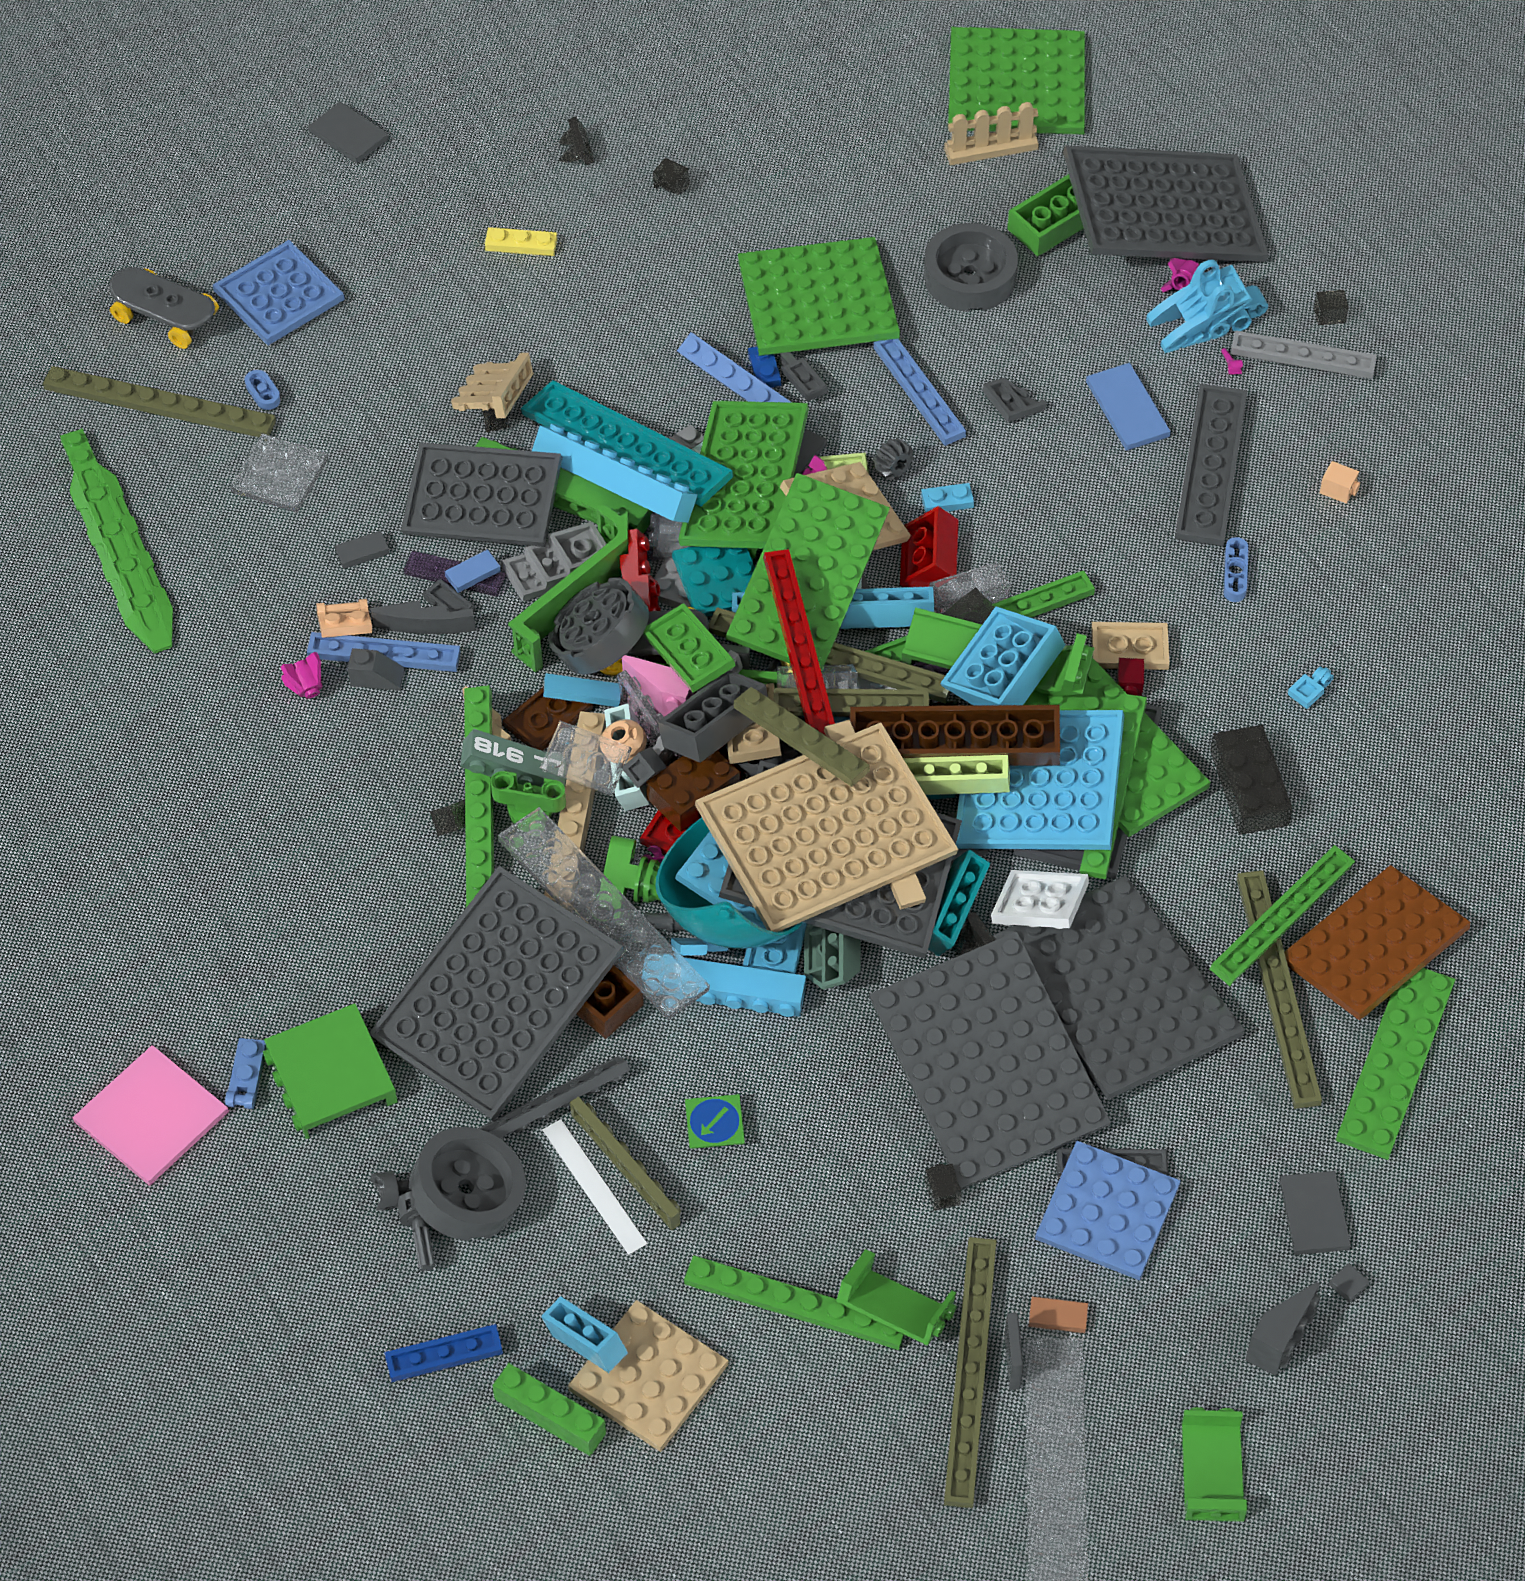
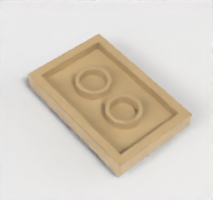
[1091,622,1169,670]

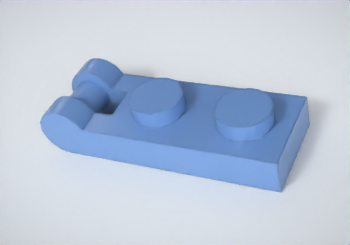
[225,1038,266,1109]

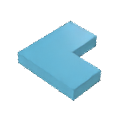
[671,938,728,955]

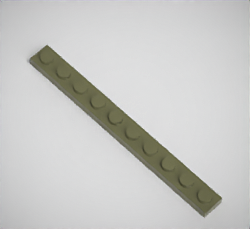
[43,366,276,439]
[709,607,951,704]
[1236,870,1322,1109]
[944,1237,997,1508]

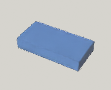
[445,550,501,593]

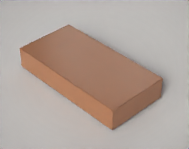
[1028,1297,1088,1333]

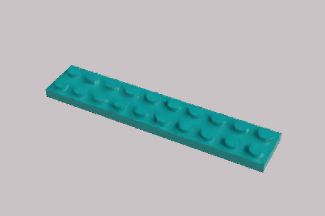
[521,380,733,506]

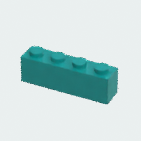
[928,849,991,956]

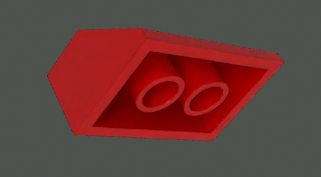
[900,506,958,588]

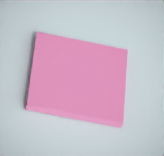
[72,1045,229,1186]

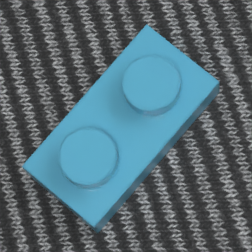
[921,483,974,513]

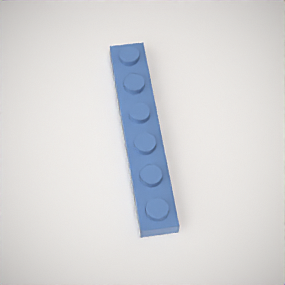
[677,332,792,403]
[874,339,966,446]
[307,632,461,672]

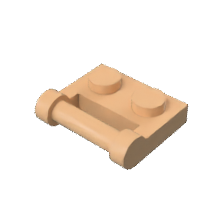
[316,599,372,638]

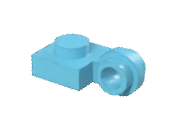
[1288,667,1334,709]

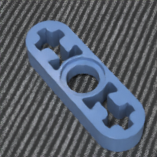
[1223,537,1248,602]

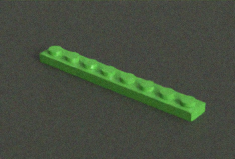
[1080,693,1147,879]
[1209,845,1355,986]
[684,1255,904,1350]

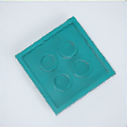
[672,546,755,617]

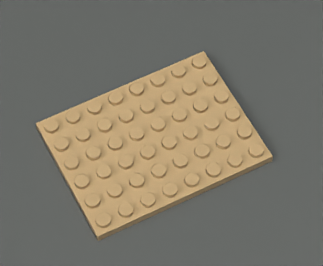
[695,723,958,932]

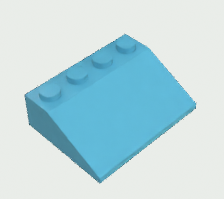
[940,607,1066,706]

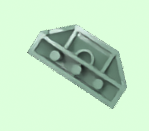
[804,924,861,990]

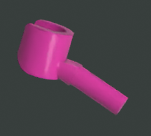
[1221,348,1243,375]
[644,846,665,863]

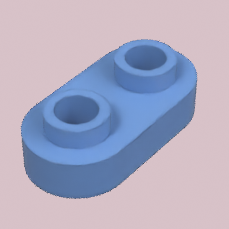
[245,370,281,410]

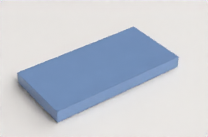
[1086,363,1171,451]

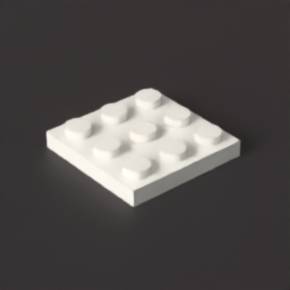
[991,870,1089,929]

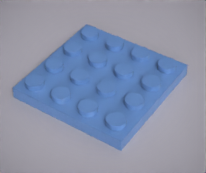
[213,240,345,345]
[1035,1141,1180,1281]

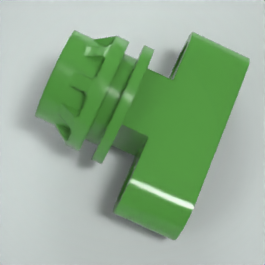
[490,771,566,834]
[597,835,661,914]

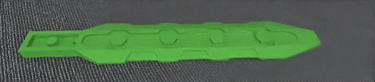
[60,428,173,654]

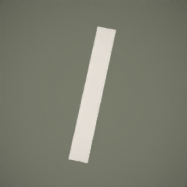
[543,1119,647,1255]

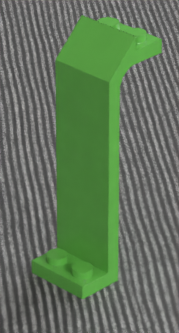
[508,503,629,672]
[901,607,1094,696]

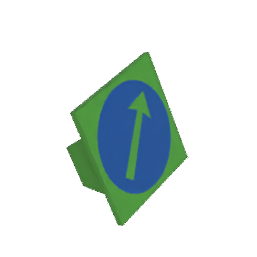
[685,1094,745,1149]

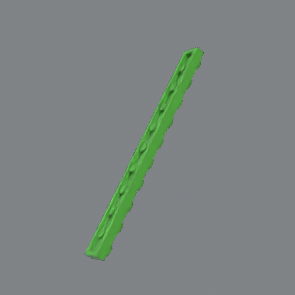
[866,570,1095,662]
[464,685,494,907]

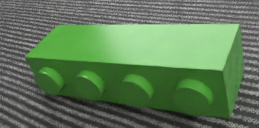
[492,1363,606,1456]

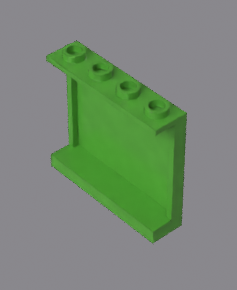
[262,1003,398,1139]

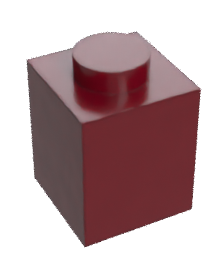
[1117,657,1144,696]

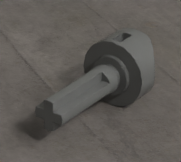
[370,1171,411,1211]
[398,1191,435,1271]

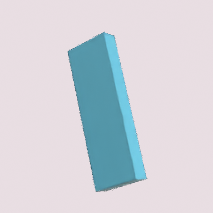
[543,673,621,707]

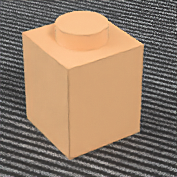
[1320,461,1360,504]

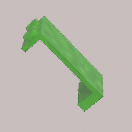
[836,1249,957,1346]
[1182,1407,1247,1522]

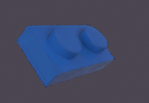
[748,347,781,388]

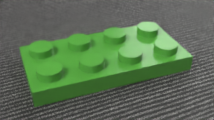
[643,603,736,693]

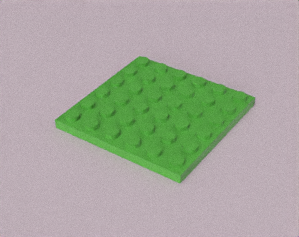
[948,27,1085,134]
[738,237,900,356]

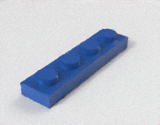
[384,1324,503,1382]

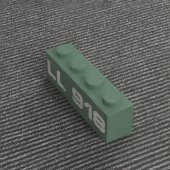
[460,729,568,797]

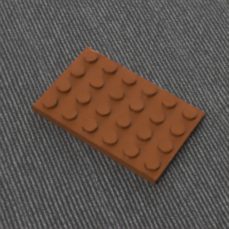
[1284,865,1470,1021]

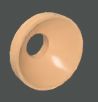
[600,719,647,764]

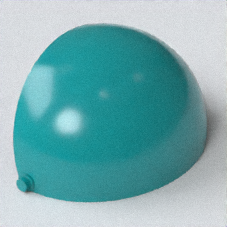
[655,817,803,949]

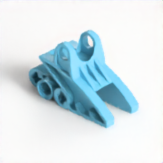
[1146,260,1268,353]

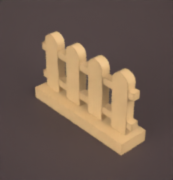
[944,102,1038,165]
[451,353,533,418]

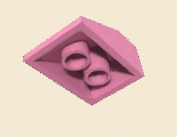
[622,655,697,719]

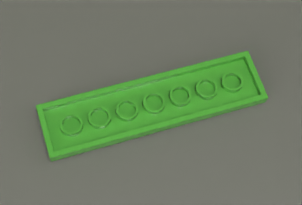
[1336,968,1456,1160]

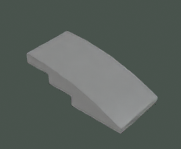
[501,522,606,602]

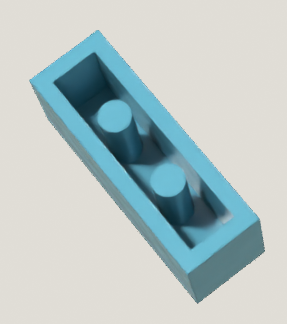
[541,1296,628,1373]

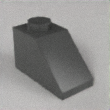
[347,648,405,691]

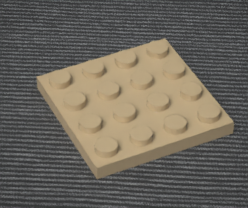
[780,462,911,550]
[568,1300,728,1452]

